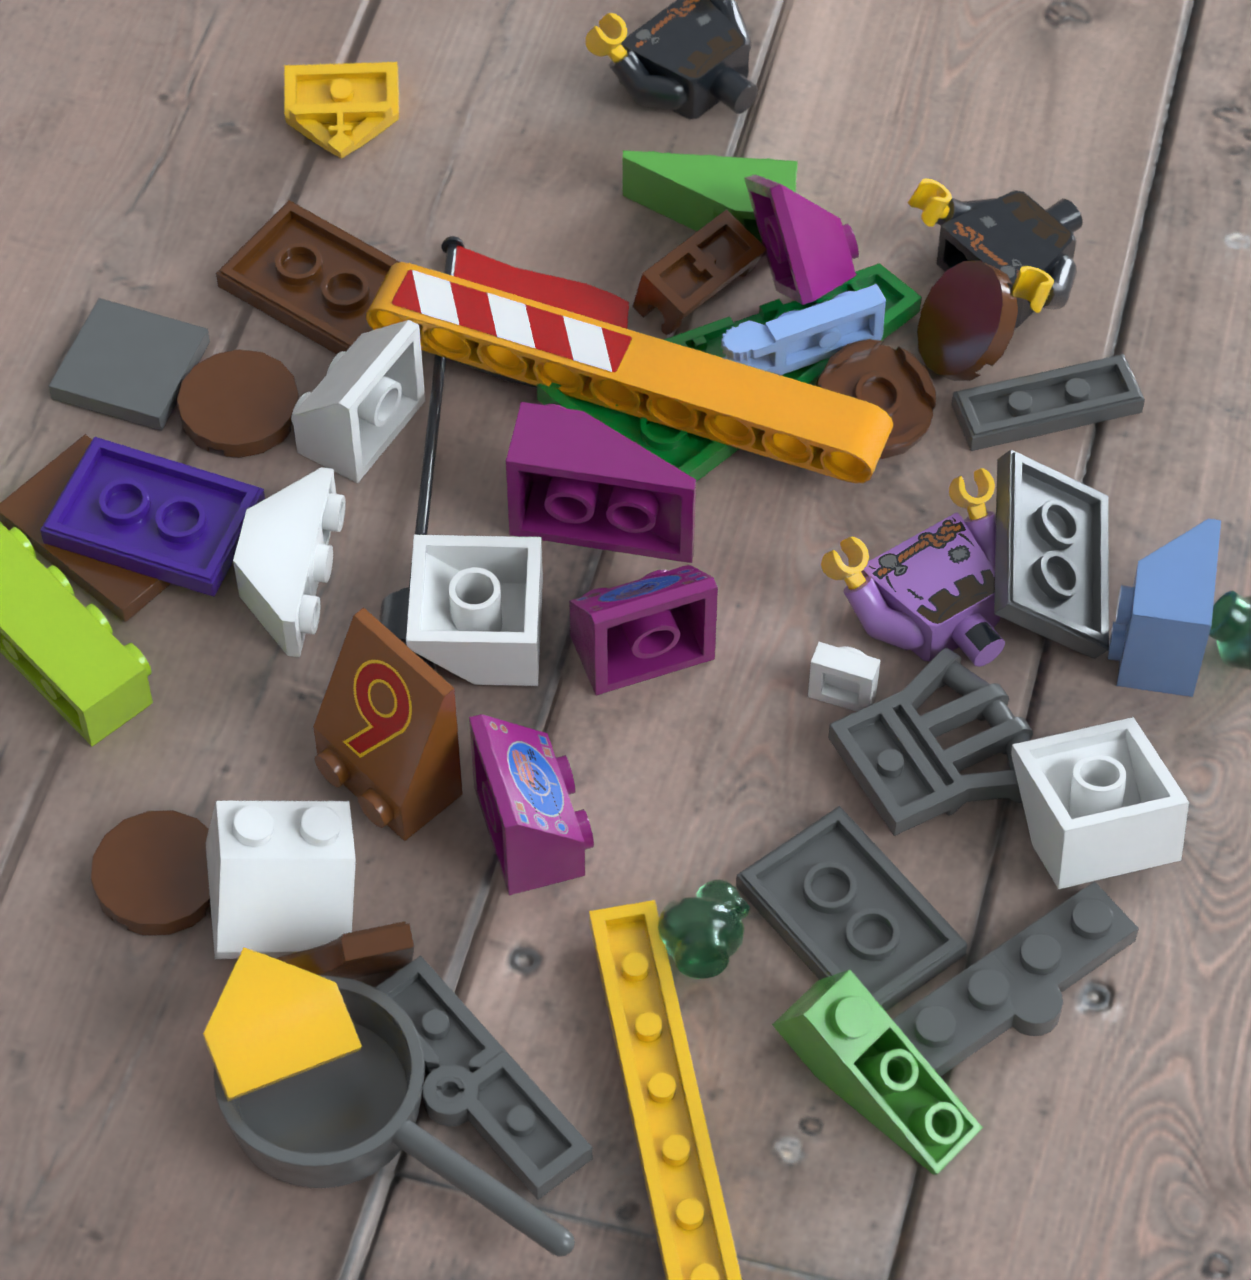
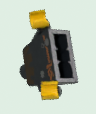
[585,0,758,119]
[908,178,1083,329]

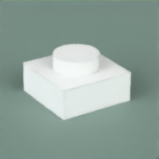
[808,642,880,711]

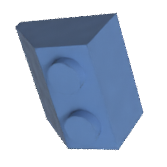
[1108,518,1221,697]

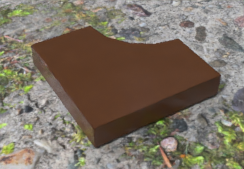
[276,921,414,979]

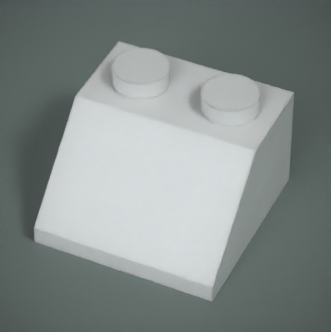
[292,320,425,483]
[406,535,543,686]
[1011,717,1189,889]
[206,801,356,959]

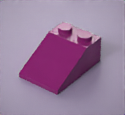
[506,402,696,563]

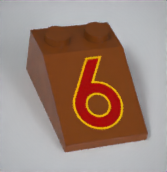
[313,607,463,841]

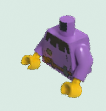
[821,468,1005,667]

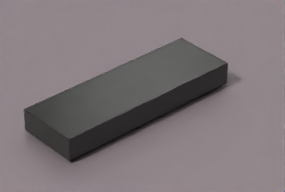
[951,354,1145,451]

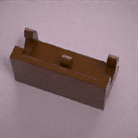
[632,209,767,335]

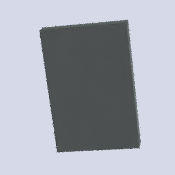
[994,449,1109,659]
[736,806,968,1012]

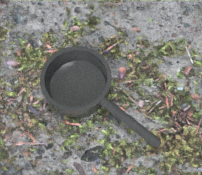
[214,976,575,1257]

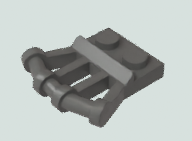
[828,647,1033,836]

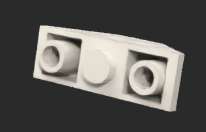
[233,467,346,657]

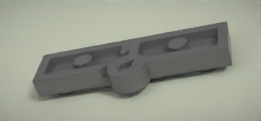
[892,881,1139,1077]
[375,955,593,1200]

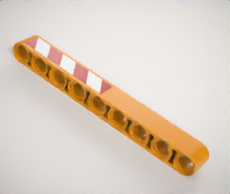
[366,262,893,483]

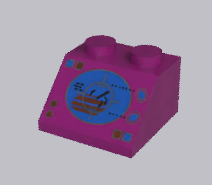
[569,565,718,696]
[469,714,594,896]

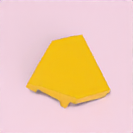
[284,62,399,159]
[203,947,362,1101]

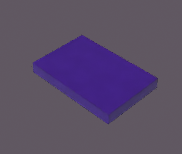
[40,436,265,597]

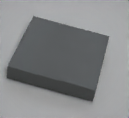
[49,298,210,431]

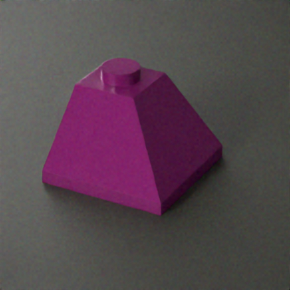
[744,174,859,305]

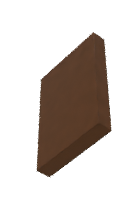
[216,200,400,354]
[0,434,172,622]

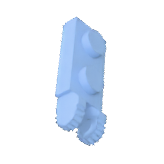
[721,284,886,375]

